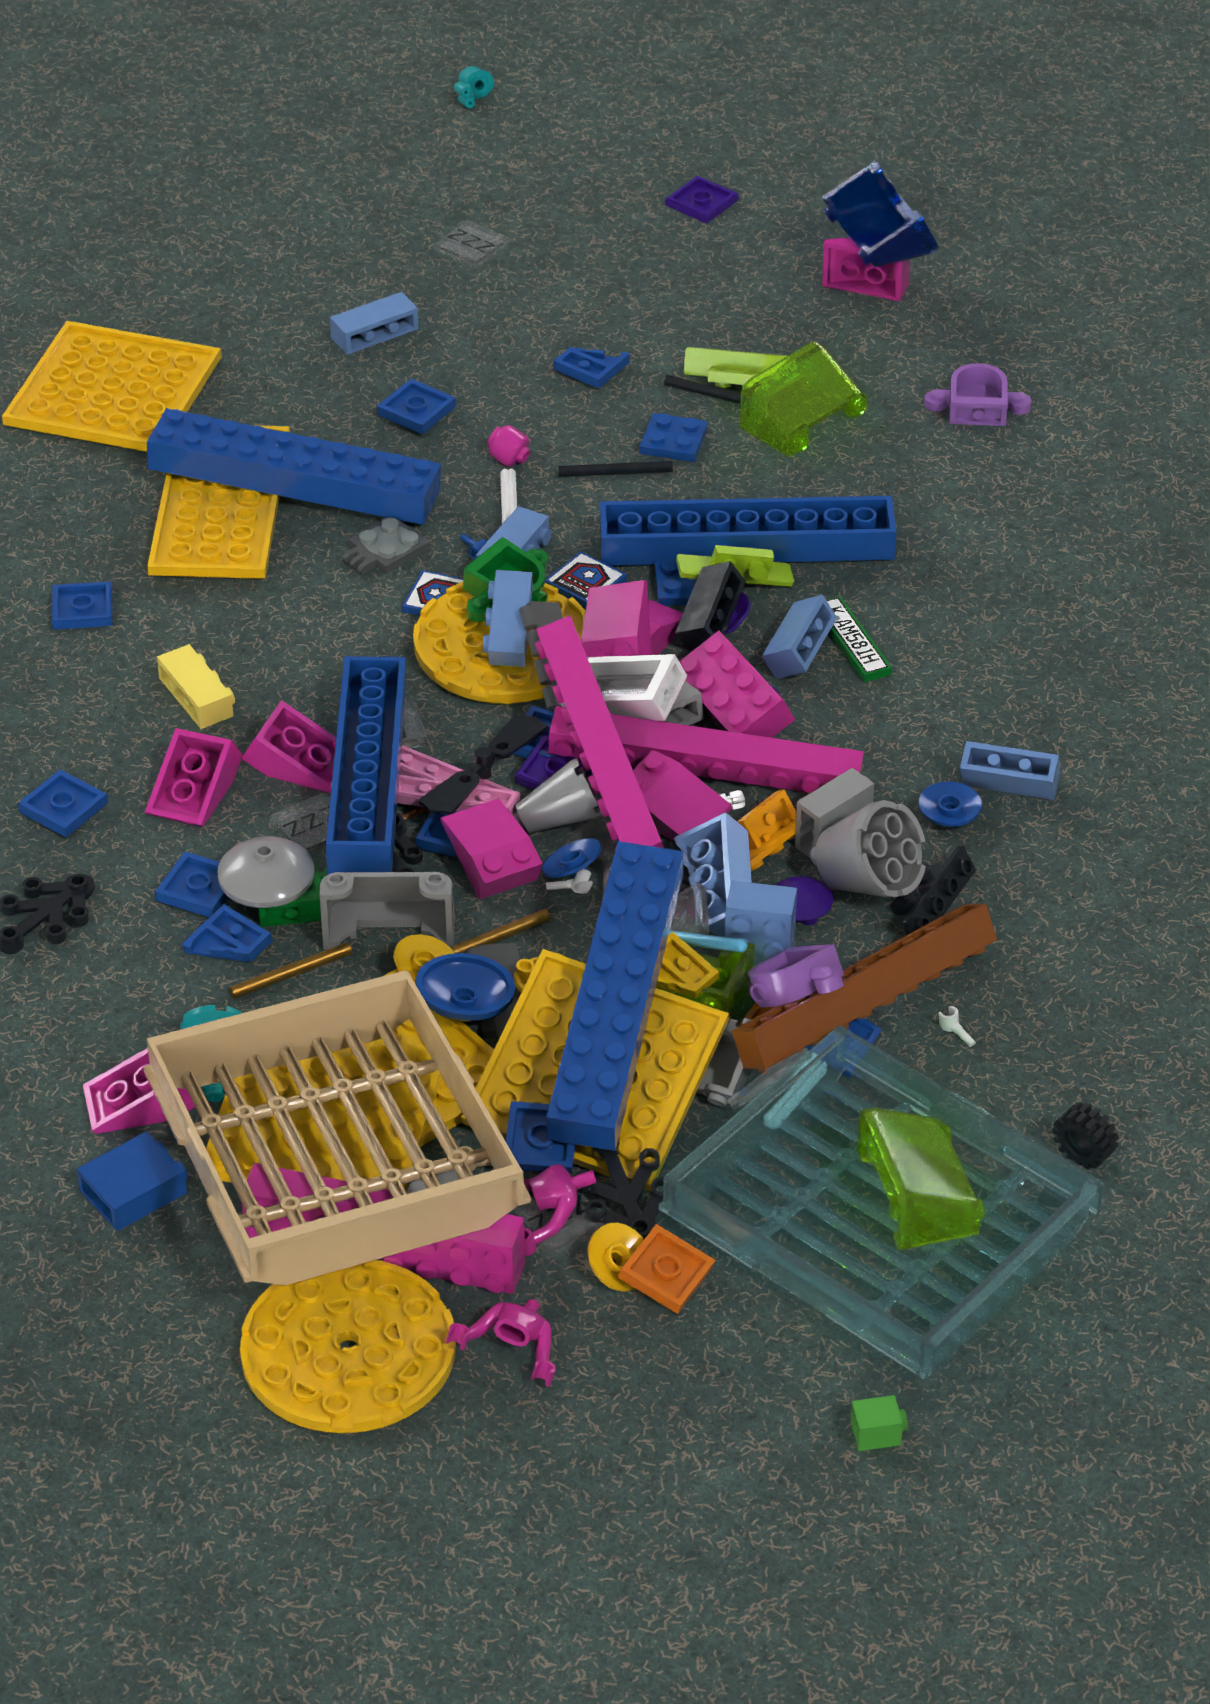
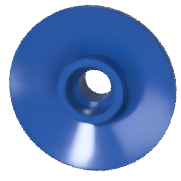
[918,781,982,827]
[542,838,602,878]

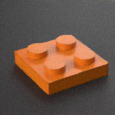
[618,1224,716,1314]

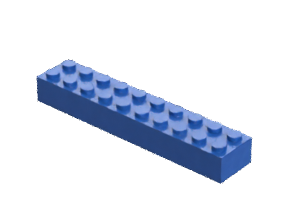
[147,408,441,525]
[600,496,896,566]
[326,656,406,875]
[546,841,683,1151]

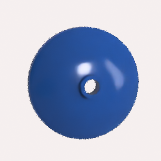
[416,953,515,1022]

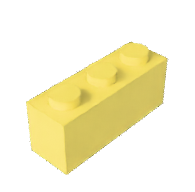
[157,644,235,729]

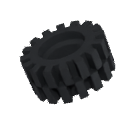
[1052,1102,1119,1169]

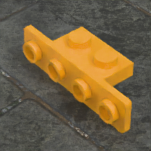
[737,789,796,871]

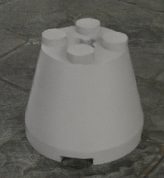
[810,800,926,898]

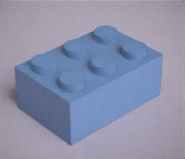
[724,880,797,980]

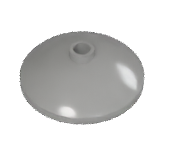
[217,836,315,908]

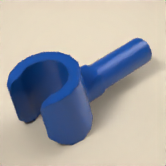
[460,534,487,559]

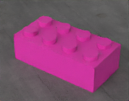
[679,631,795,738]

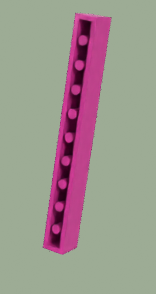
[535,616,664,848]
[548,706,864,793]

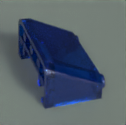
[821,160,939,268]

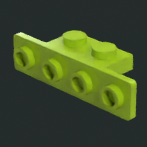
[684,347,796,390]
[676,545,794,587]

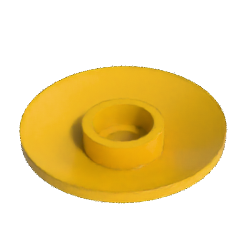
[393,934,454,983]
[588,1223,644,1292]

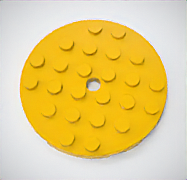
[413,582,586,704]
[240,1260,456,1433]

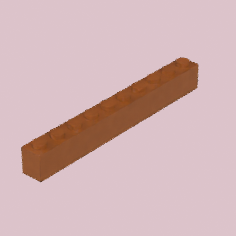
[732,904,997,1072]

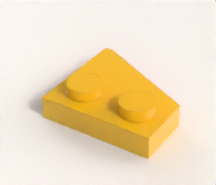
[656,932,719,998]

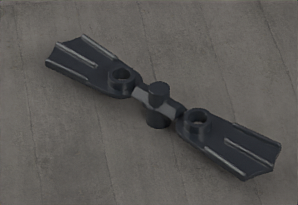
[419,714,547,815]

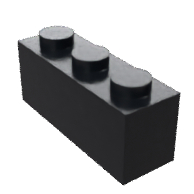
[675,561,746,652]

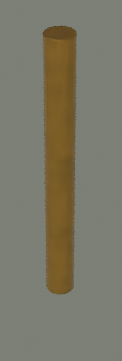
[450,909,550,953]
[228,942,352,999]

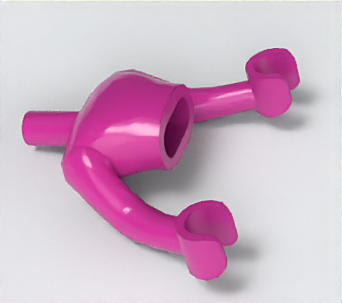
[523,1164,597,1256]
[445,1299,556,1387]

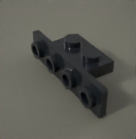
[890,846,976,935]

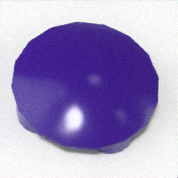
[776,876,834,926]

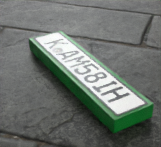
[826,596,892,683]

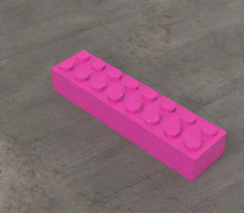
[242,1163,525,1294]

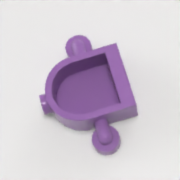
[924,363,1032,426]
[747,944,844,1007]

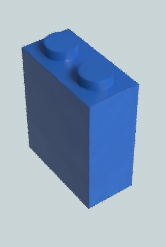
[77,1131,188,1231]

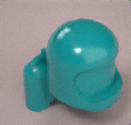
[454,66,494,108]

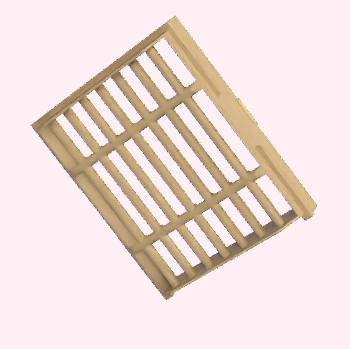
[143,970,531,1285]

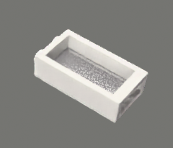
[561,654,687,721]

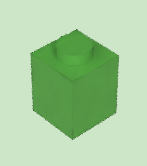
[851,1395,908,1451]

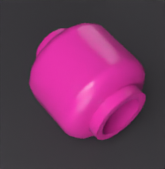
[487,425,531,467]

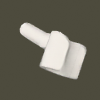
[546,869,593,894]
[939,1006,976,1047]

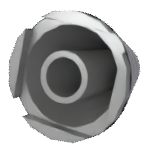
[513,758,602,833]

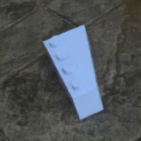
[674,812,752,937]

